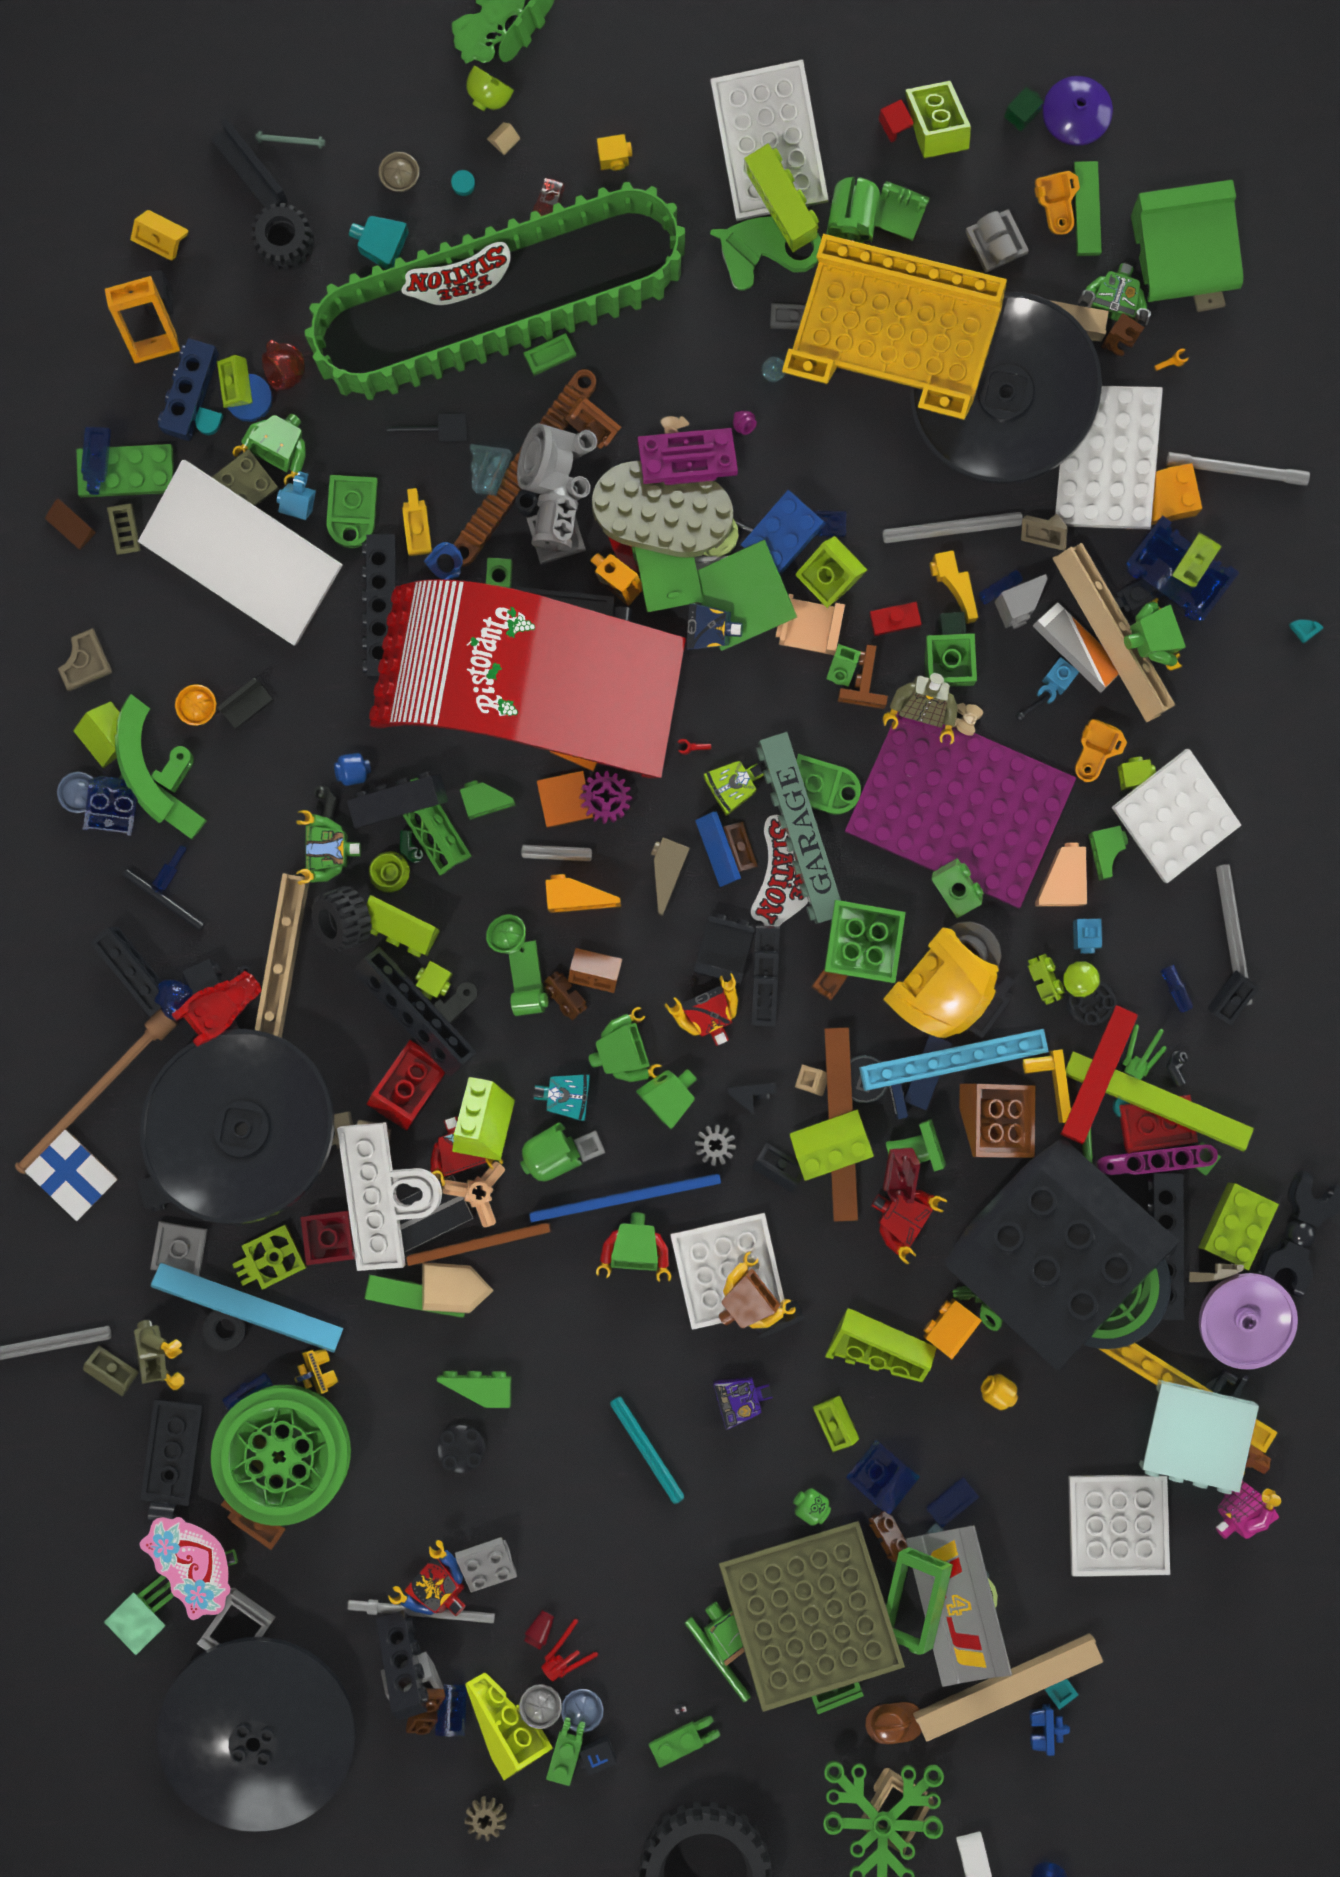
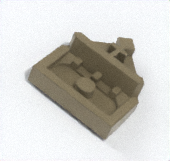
[1189,1264,1244,1282]

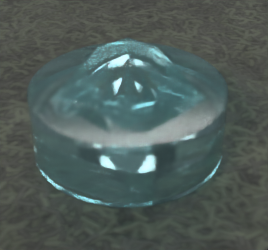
[761,357,786,382]

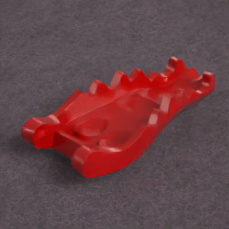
[172,971,262,1047]

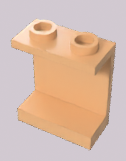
[775,594,845,655]

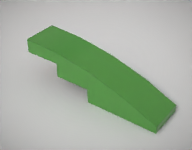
[364,1275,465,1318]

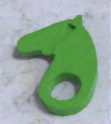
[710,217,822,291]

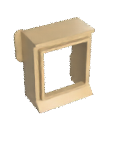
[861,1768,934,1854]

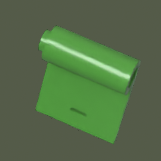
[632,546,703,613]

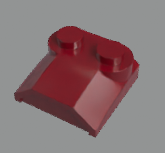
[301,1211,355,1265]

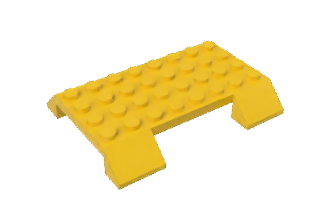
[782,234,1007,420]

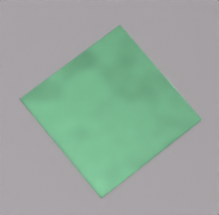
[104,1592,166,1655]

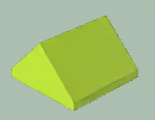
[74,701,120,768]

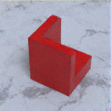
[879,99,914,143]

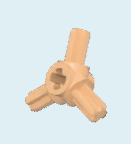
[442,1161,505,1227]

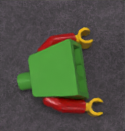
[596,1212,671,1282]

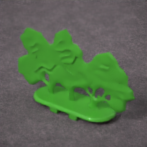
[452,0,554,63]

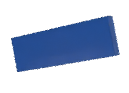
[695,811,741,887]

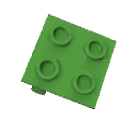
[875,181,930,241]

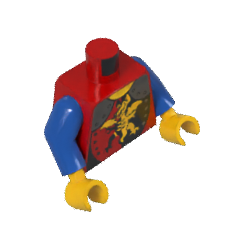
[388,1540,466,1616]

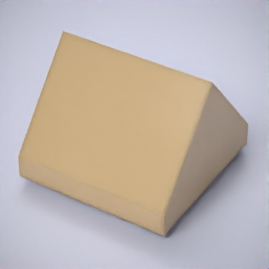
[487,122,520,155]

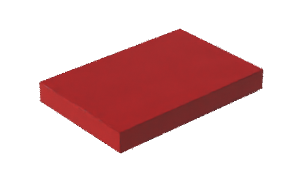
[1119,1095,1198,1153]

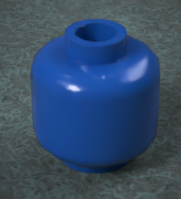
[334,753,371,786]

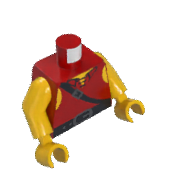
[665,973,738,1046]

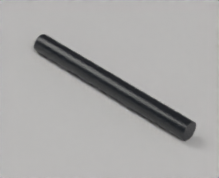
[123,868,205,931]

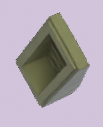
[107,504,141,555]

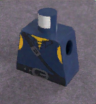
[687,604,743,649]

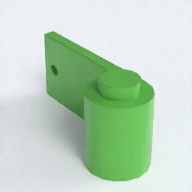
[509,941,549,1016]

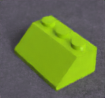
[366,895,440,958]
[453,1077,515,1161]
[789,1109,874,1181]

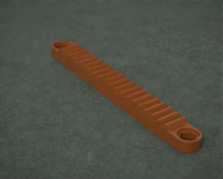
[452,369,596,566]

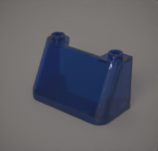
[1126,515,1240,622]

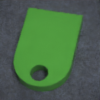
[327,475,378,548]
[796,754,861,815]

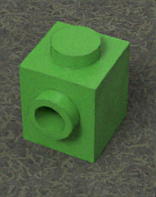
[826,644,861,687]

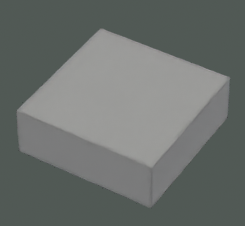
[574,1131,605,1162]

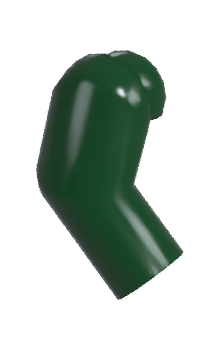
[400,830,424,863]

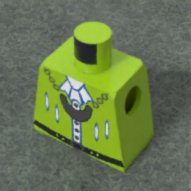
[703,761,764,816]

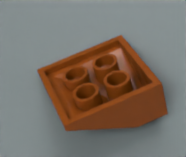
[959,1084,1035,1158]

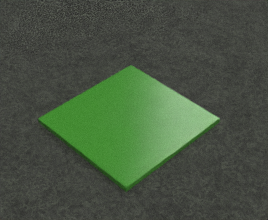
[697,540,797,651]

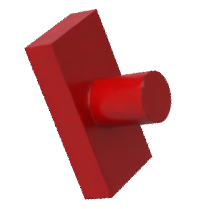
[869,602,922,636]

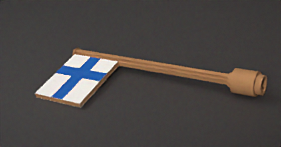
[15,1005,178,1221]

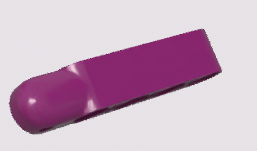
[1096,1144,1218,1175]

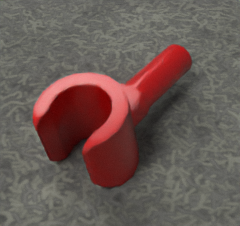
[678,739,711,755]

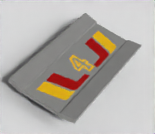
[906,1525,1012,1687]

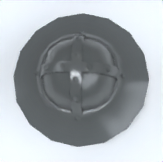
[948,922,1002,968]

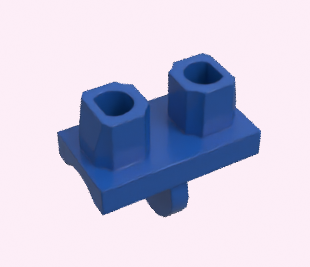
[1030,1704,1070,1756]

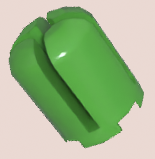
[827,177,880,243]

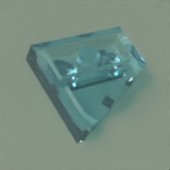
[470,444,512,496]

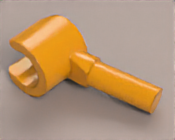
[1154,348,1189,371]

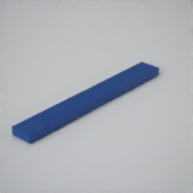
[529,1173,721,1222]

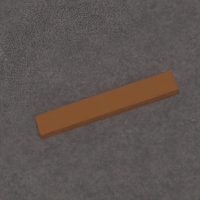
[406,1222,551,1266]

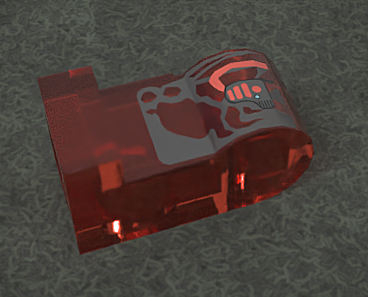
[532,177,565,216]

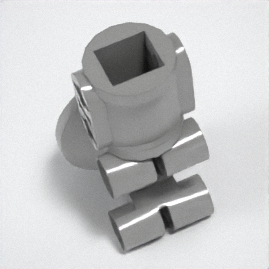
[517,423,597,552]

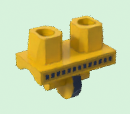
[294,1349,338,1394]

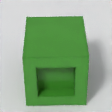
[486,558,513,588]

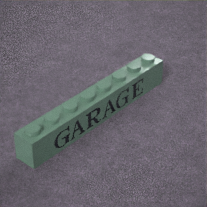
[756,732,841,924]

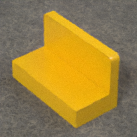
[130,210,189,261]

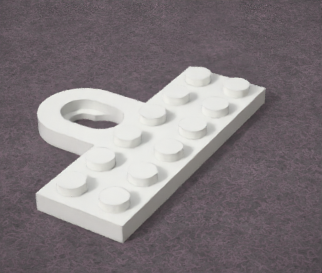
[337,1122,442,1271]

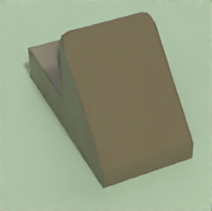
[1021,514,1067,551]

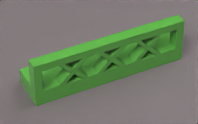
[403,778,471,876]

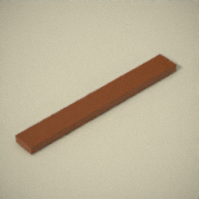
[825,1027,858,1221]

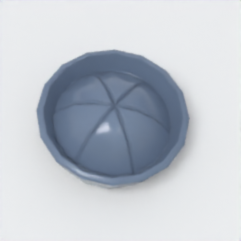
[57,772,99,813]
[561,1689,604,1733]

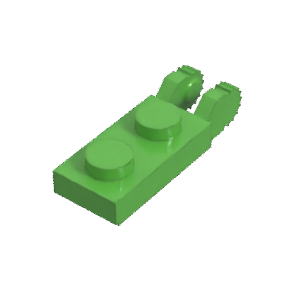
[649,1716,720,1768]
[546,1717,585,1786]

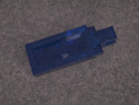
[81,427,111,495]

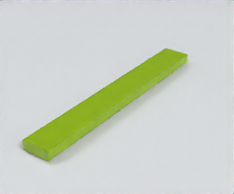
[1065,1051,1254,1152]

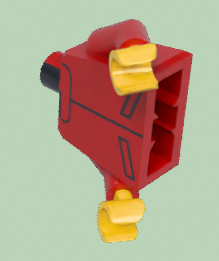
[871,1190,947,1264]

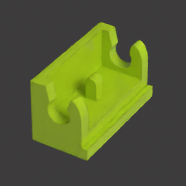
[1172,532,1222,587]

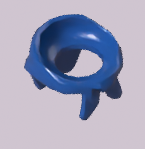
[424,542,463,580]

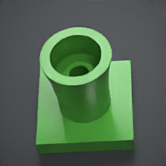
[886,1119,946,1172]

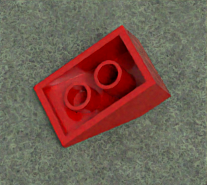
[366,1040,445,1131]

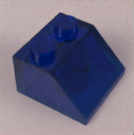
[846,1440,920,1515]

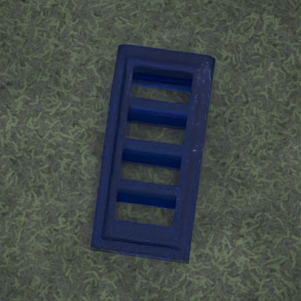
[435,1684,467,1736]

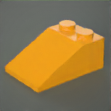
[1127,463,1202,530]
[545,874,621,913]

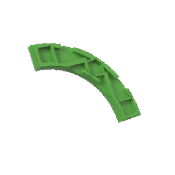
[115,694,174,823]

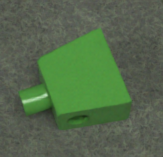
[636,1069,697,1129]

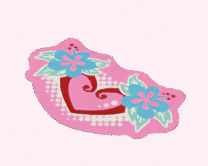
[140,1517,231,1620]

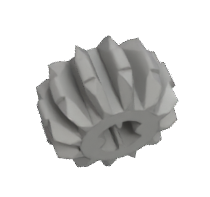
[695,1125,736,1166]

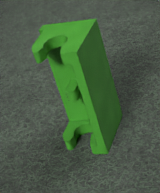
[812,1682,864,1714]

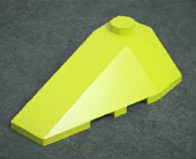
[465,1672,553,1780]

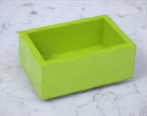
[1198,1182,1279,1270]

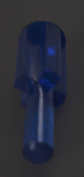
[152,845,186,891]

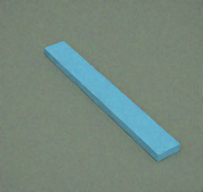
[859,1029,1049,1091]
[151,1263,343,1353]

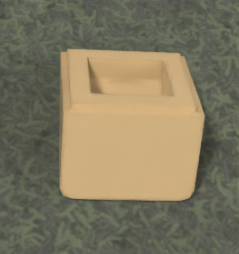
[795,1064,827,1096]

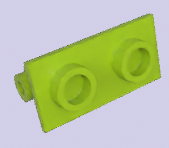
[1028,954,1065,1005]

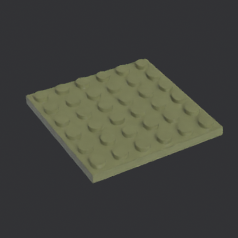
[719,1521,905,1712]

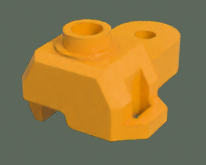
[1035,171,1080,235]
[1075,719,1127,782]

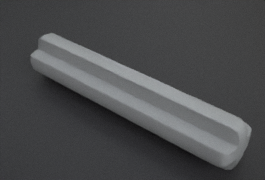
[521,845,592,861]

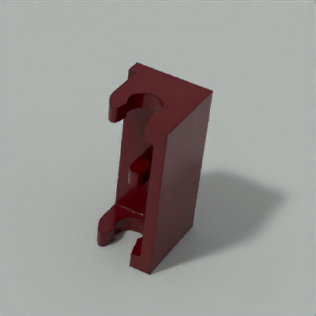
[883,1148,920,1203]

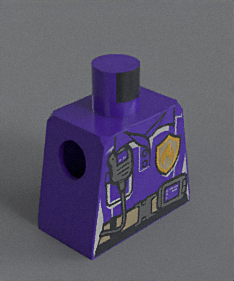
[713,1377,773,1430]

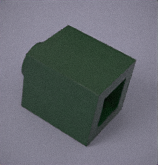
[1004,87,1043,132]

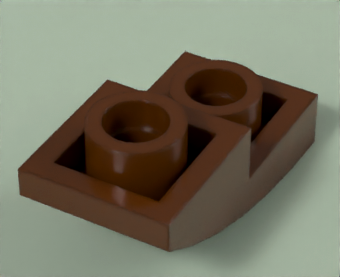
[406,1688,445,1735]

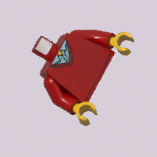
[430,1116,503,1186]

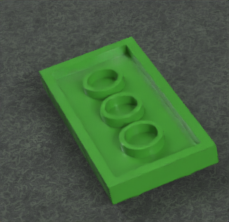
[77,444,174,498]

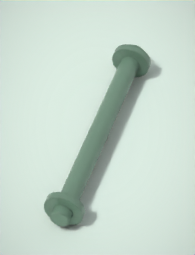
[256,131,325,149]

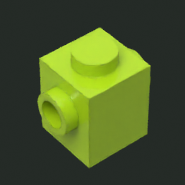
[1117,757,1156,790]
[415,961,453,1000]

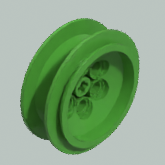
[211,1385,351,1526]

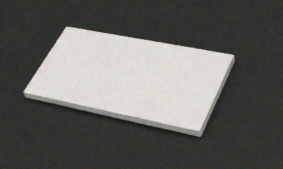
[138,460,343,646]

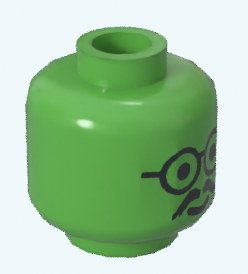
[793,1488,831,1526]

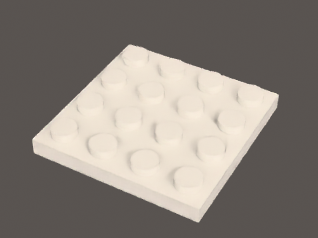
[1112,749,1241,883]
[670,1213,786,1330]
[1068,1474,1170,1576]

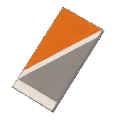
[1033,602,1119,692]

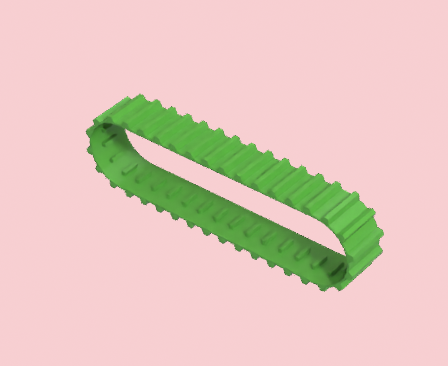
[305,182,685,400]

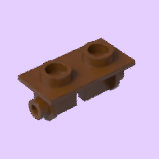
[542,971,588,1021]
[868,1508,908,1562]

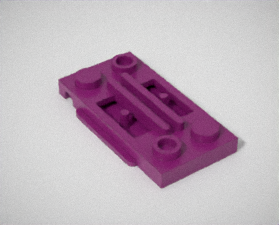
[637,428,738,485]

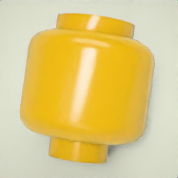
[981,1374,1018,1410]

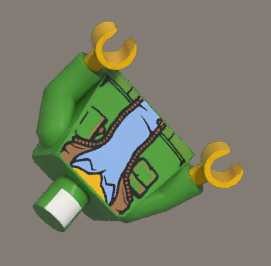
[296,810,361,885]

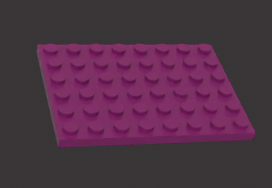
[844,712,1076,909]

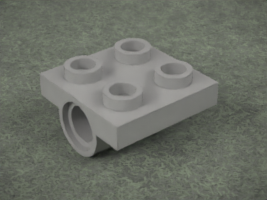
[965,209,1029,273]
[455,1537,517,1593]

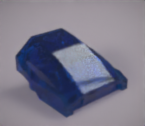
[83,776,137,836]

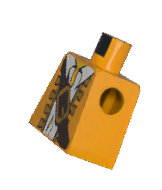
[590,553,643,606]

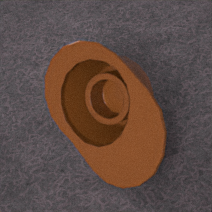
[865,1702,921,1744]

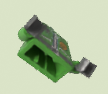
[1078,263,1151,325]

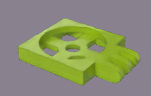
[232,1224,307,1290]

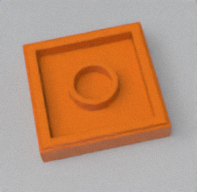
[537,771,593,828]

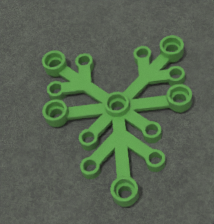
[823,1761,944,1877]

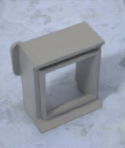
[197,1588,275,1651]

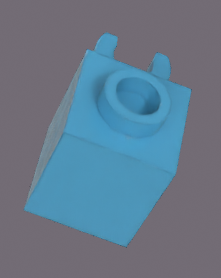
[277,471,316,520]
[1037,657,1079,704]
[1073,919,1102,954]

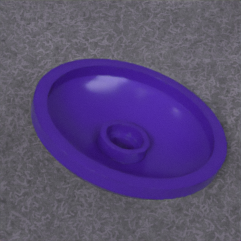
[1042,76,1113,146]

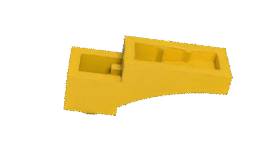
[930,551,978,624]

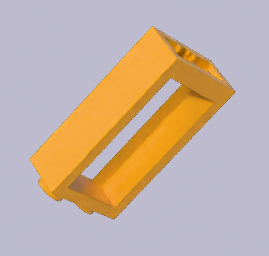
[105,276,180,363]

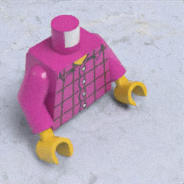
[1216,1471,1281,1539]

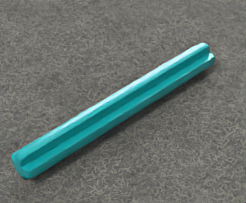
[610,1396,684,1504]

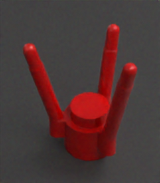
[541,1619,598,1681]

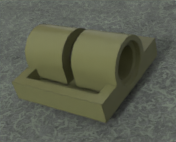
[212,449,279,506]

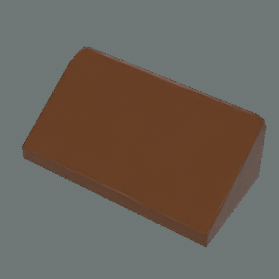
[45,498,96,550]
[723,822,758,873]

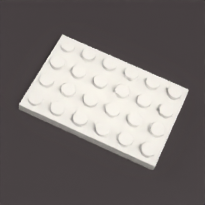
[711,60,829,221]
[1056,386,1163,529]

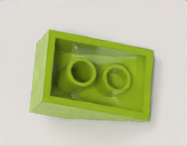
[905,81,971,158]

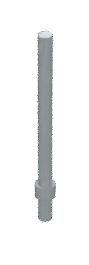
[348,1599,495,1623]

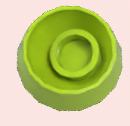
[369,851,410,892]

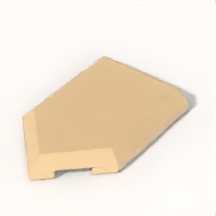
[422,1262,494,1313]

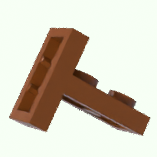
[837,645,888,709]

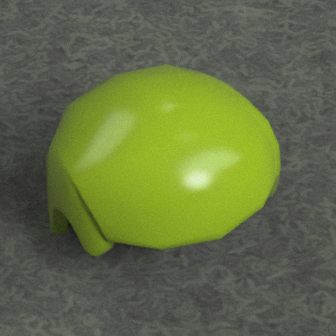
[1063,961,1100,997]

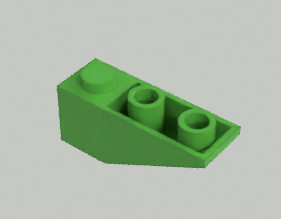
[437,1371,512,1408]

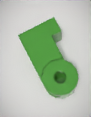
[151,746,194,793]

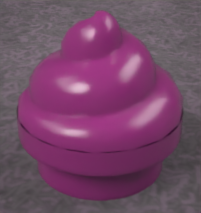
[733,411,757,435]

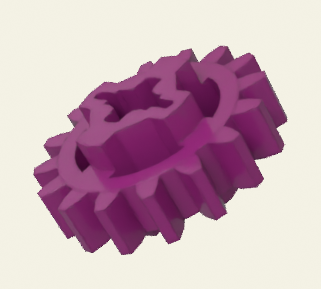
[579,771,632,824]

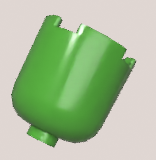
[520,1122,582,1182]

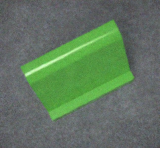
[1131,180,1243,302]

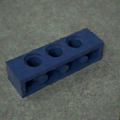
[158,338,219,442]

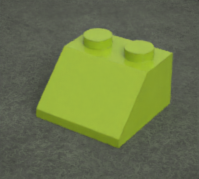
[795,536,867,608]

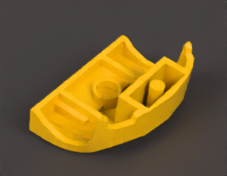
[884,927,999,1038]

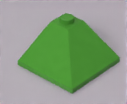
[824,900,906,983]

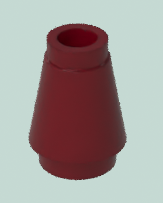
[524,1610,555,1650]

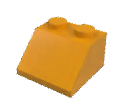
[923,1298,982,1359]

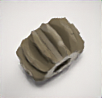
[465,1796,507,1841]

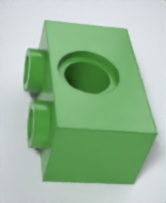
[932,858,984,918]

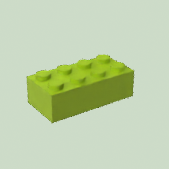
[744,143,819,252]

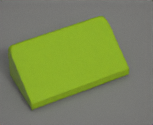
[217,355,252,408]
[813,1396,859,1452]

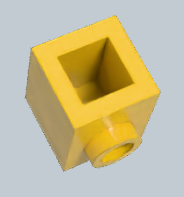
[597,134,632,171]

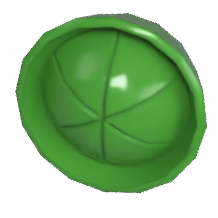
[486,914,526,954]

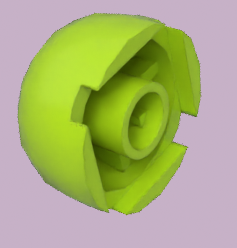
[466,65,514,111]

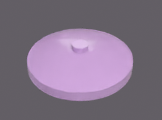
[1199,1273,1298,1369]

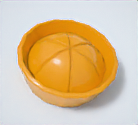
[175,684,217,726]

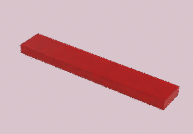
[1061,1005,1138,1144]

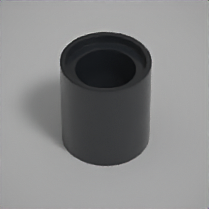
[516,490,538,517]

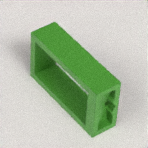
[886,1547,953,1655]

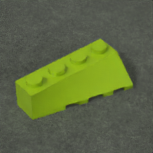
[825,1308,937,1382]

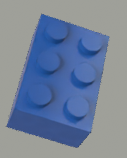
[741,490,826,576]

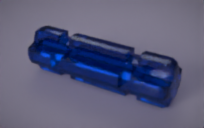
[979,570,1023,604]

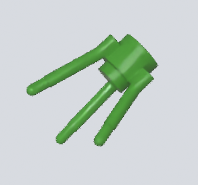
[1123,1024,1167,1080]

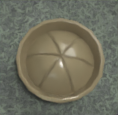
[379,152,419,192]

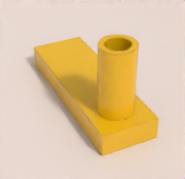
[1023,1049,1071,1123]

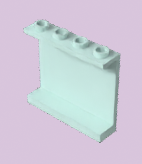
[1139,1380,1259,1494]

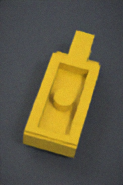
[402,488,432,556]

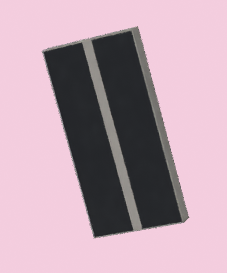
[400,1175,474,1253]

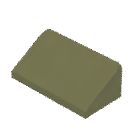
[83,1346,139,1396]

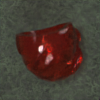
[262,340,305,390]

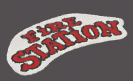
[402,242,510,305]
[751,815,808,926]

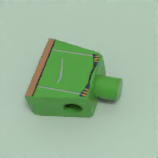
[704,1601,744,1666]

